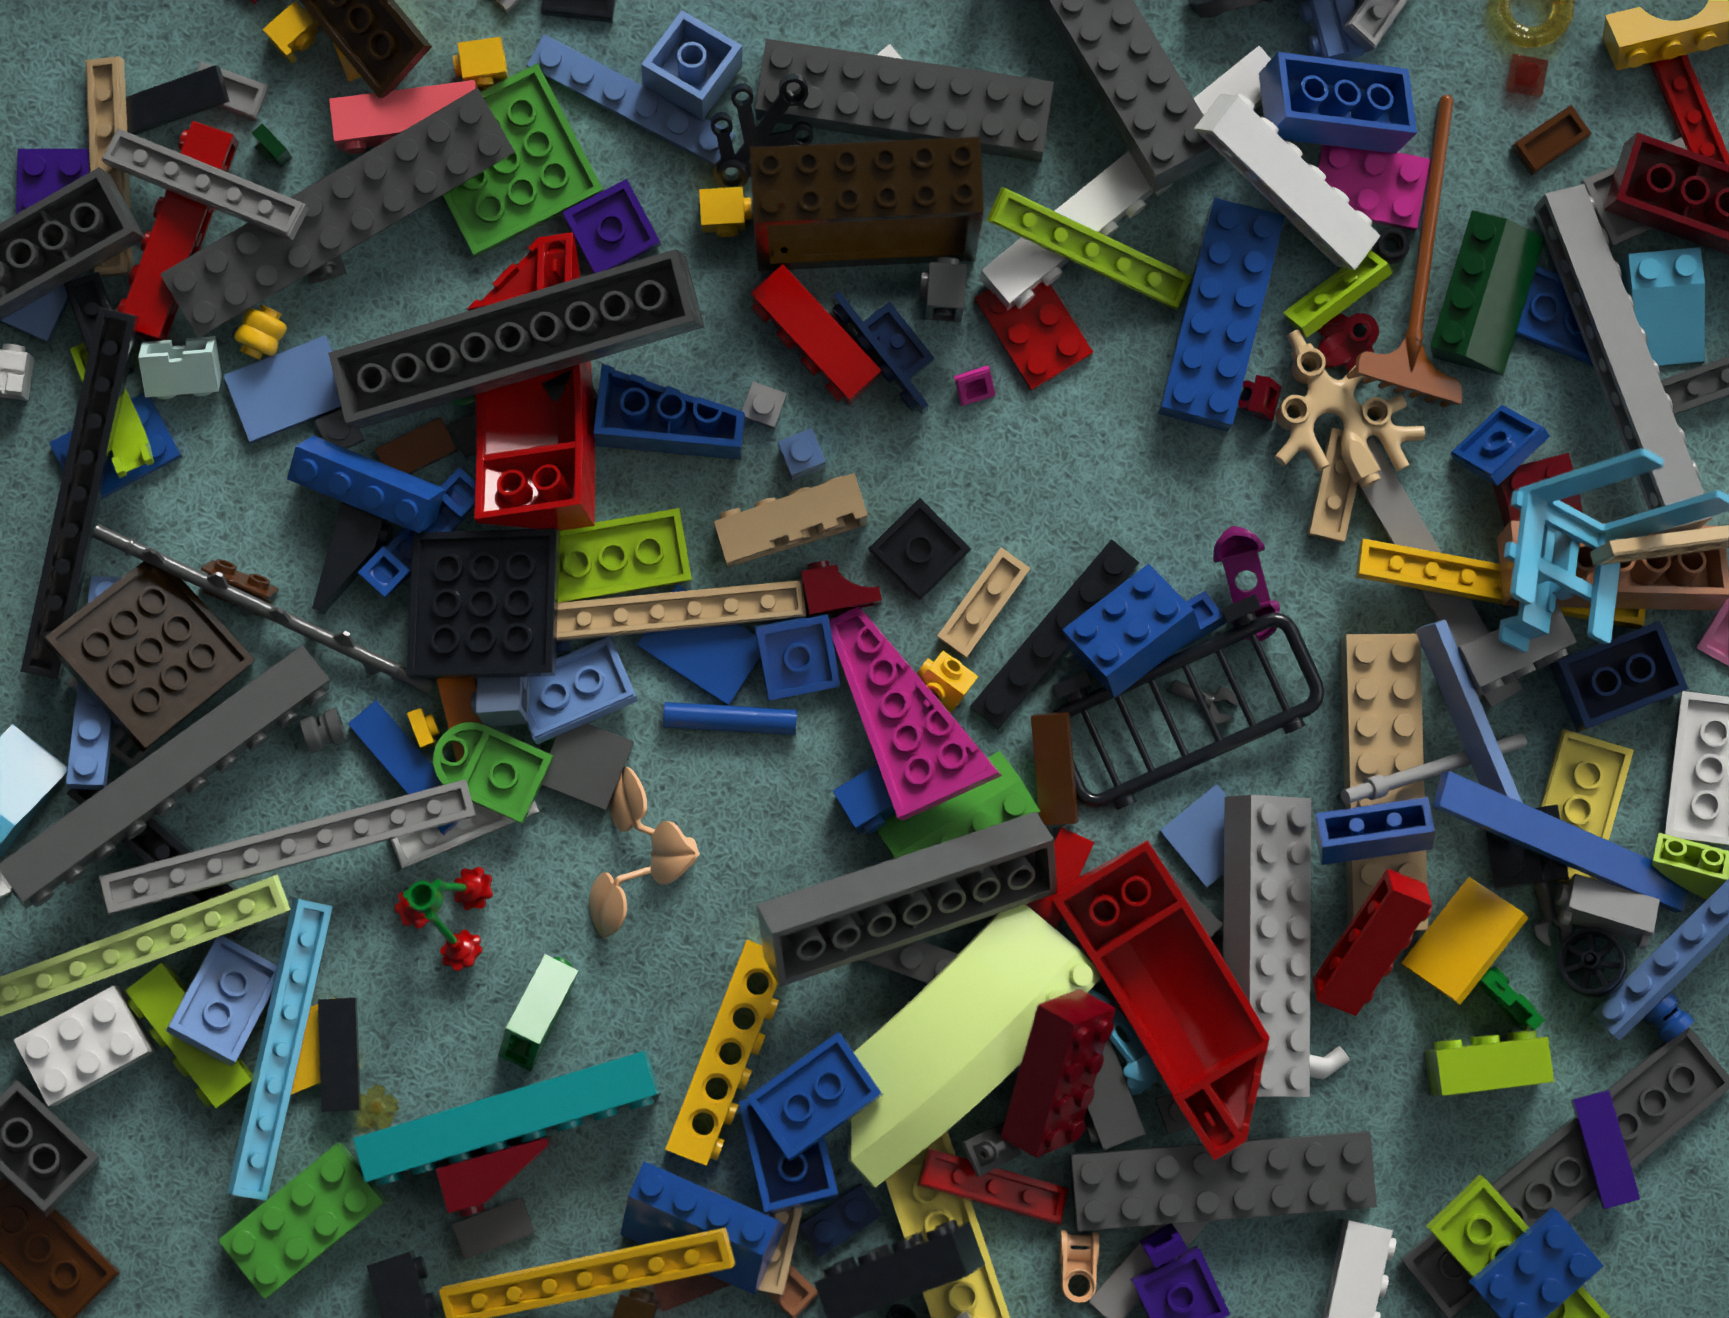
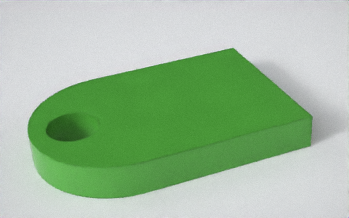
[433,722,554,824]

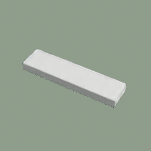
[391,800,540,868]

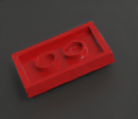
[974,282,1093,391]

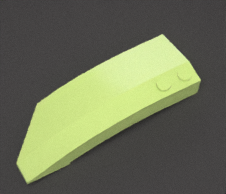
[848,904,1102,1188]

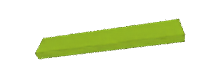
[986,187,1192,310]

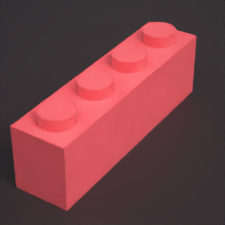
[329,80,477,154]

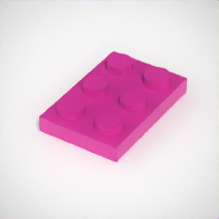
[1317,145,1430,231]

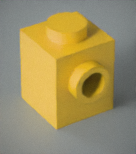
[453,36,508,90]
[699,187,752,237]

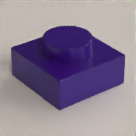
[1140,1224,1188,1268]

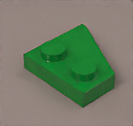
[1477,966,1545,1030]

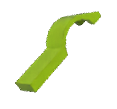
[70,343,154,478]

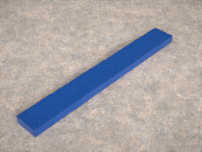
[1433,771,1688,913]

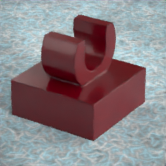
[1238,375,1282,422]

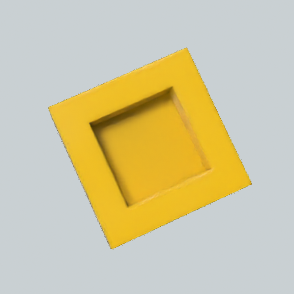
[407,708,440,750]

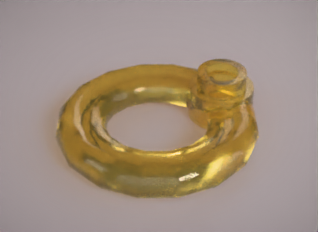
[1488,0,1575,48]

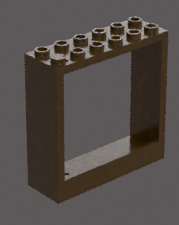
[750,137,984,271]

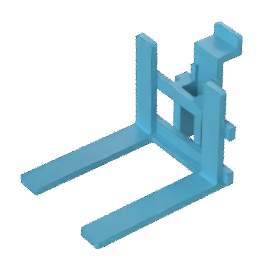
[1498,449,1729,653]

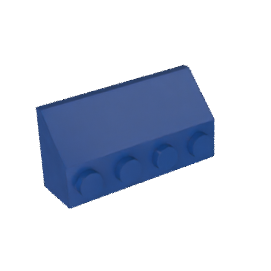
[620,1161,786,1295]

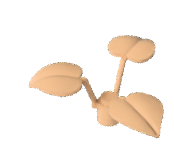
[589,767,700,939]

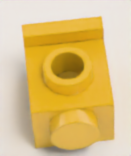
[263,1,319,64]

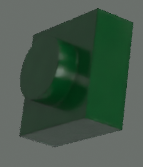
[252,123,292,167]

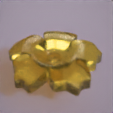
[356,1084,399,1130]

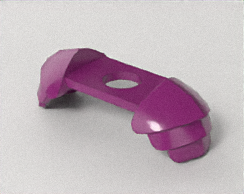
[1213,526,1280,641]

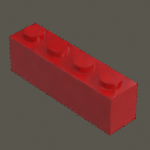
[751,264,882,405]
[1312,868,1432,1016]

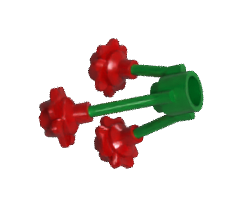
[394,867,493,972]

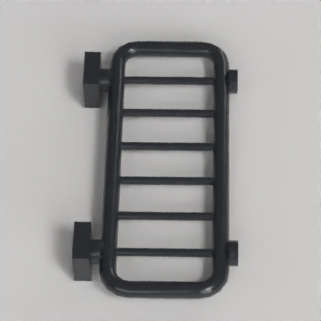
[1052,594,1325,810]

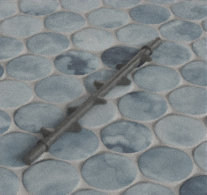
[92,524,435,694]

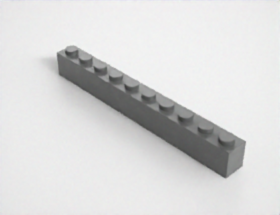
[0,645,330,910]

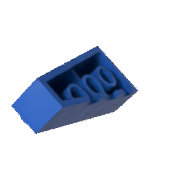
[594,363,745,460]

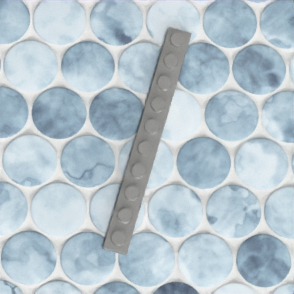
[99,779,476,915]

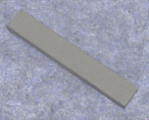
[101,128,309,241]

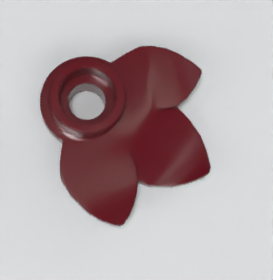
[1317,313,1380,373]

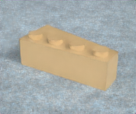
[714,473,868,568]

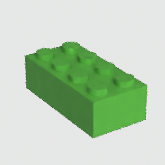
[218,1143,388,1299]

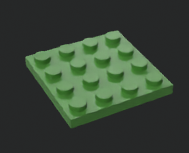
[443,63,604,258]

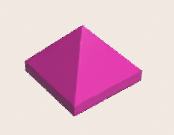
[954,366,996,406]

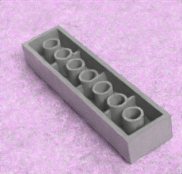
[1223,795,1311,1097]

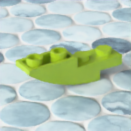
[1651,833,1729,899]

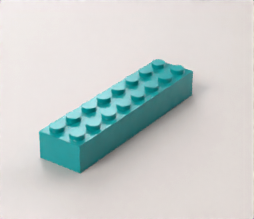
[353,1050,660,1186]

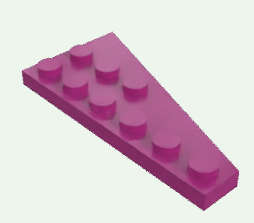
[829,606,1003,821]

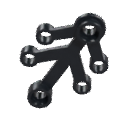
[711,73,813,188]

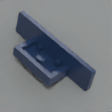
[832,291,934,415]

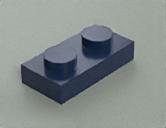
[799,1184,882,1257]

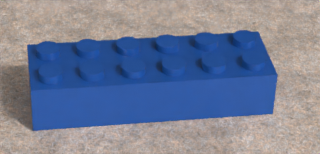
[1158,197,1285,432]

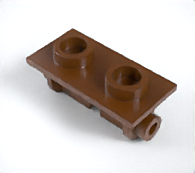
[200,559,279,616]

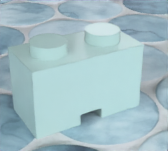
[138,336,222,399]

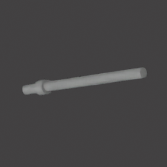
[1341,733,1527,804]

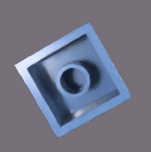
[641,10,743,120]

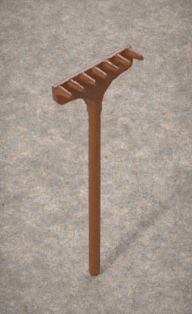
[1347,95,1462,407]

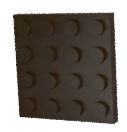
[43,561,255,752]

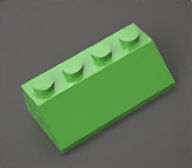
[877,751,1040,859]

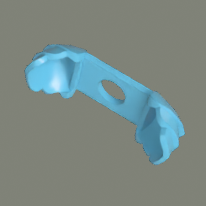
[1088,988,1158,1095]

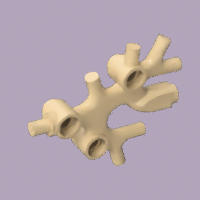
[1274,329,1425,489]

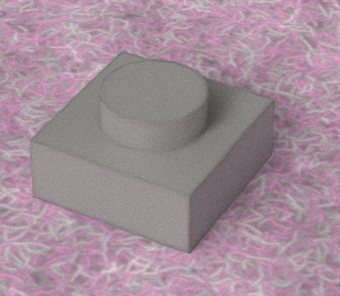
[742,382,787,429]

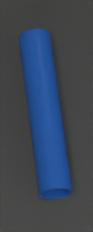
[663,702,797,735]

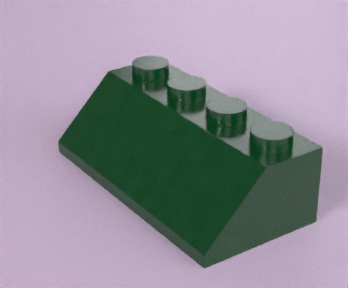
[1430,210,1545,376]

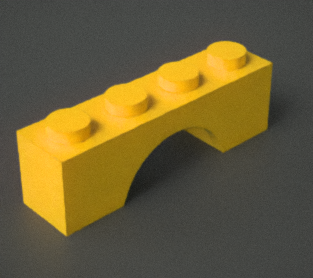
[1603,0,1729,71]

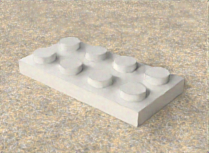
[1664,691,1729,846]

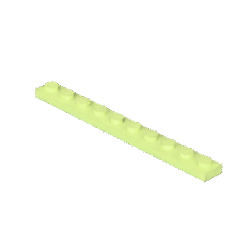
[0,874,291,1017]

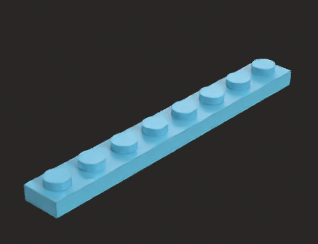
[227,898,333,1201]

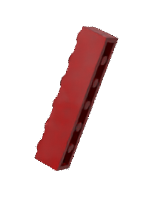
[117,121,239,341]

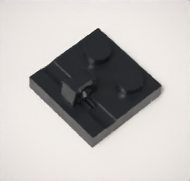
[1486,805,1570,890]

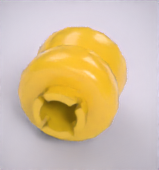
[234,304,287,361]

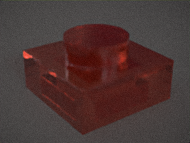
[1505,54,1548,98]

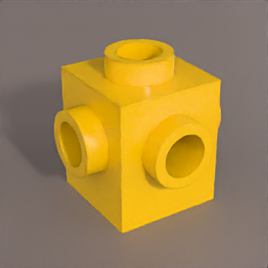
[917,651,979,714]

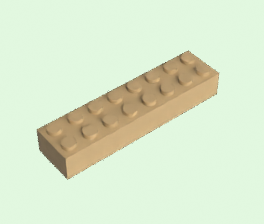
[1340,634,1428,931]

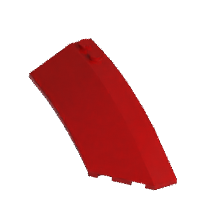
[467,232,596,531]
[1053,840,1270,1161]

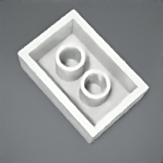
[14,985,156,1106]

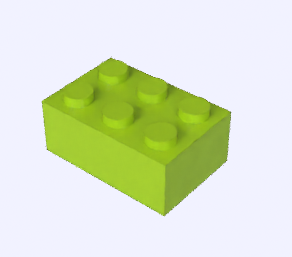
[1424,1030,1554,1096]

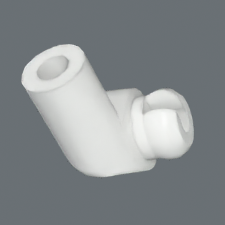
[1310,1046,1350,1079]

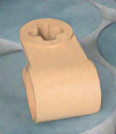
[1059,1230,1099,1303]

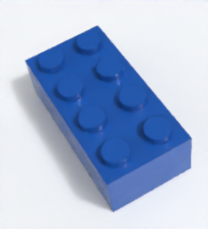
[1259,52,1417,154]

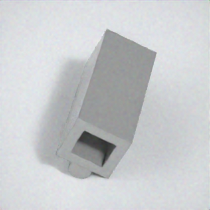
[1555,873,1660,949]

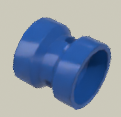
[1644,991,1694,1043]

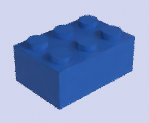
[1062,564,1201,698]
[739,1100,838,1216]

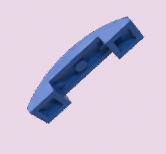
[358,467,476,598]

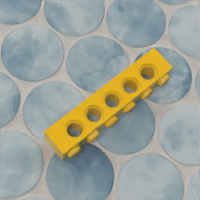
[665,940,779,1166]

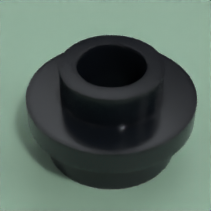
[1373,227,1410,264]

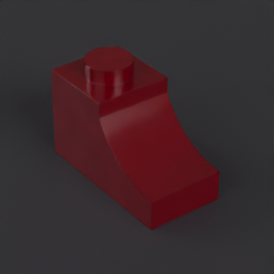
[801,560,882,616]

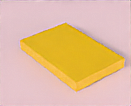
[1401,877,1528,1005]

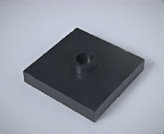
[868,498,971,602]

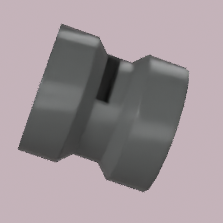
[300,707,347,753]

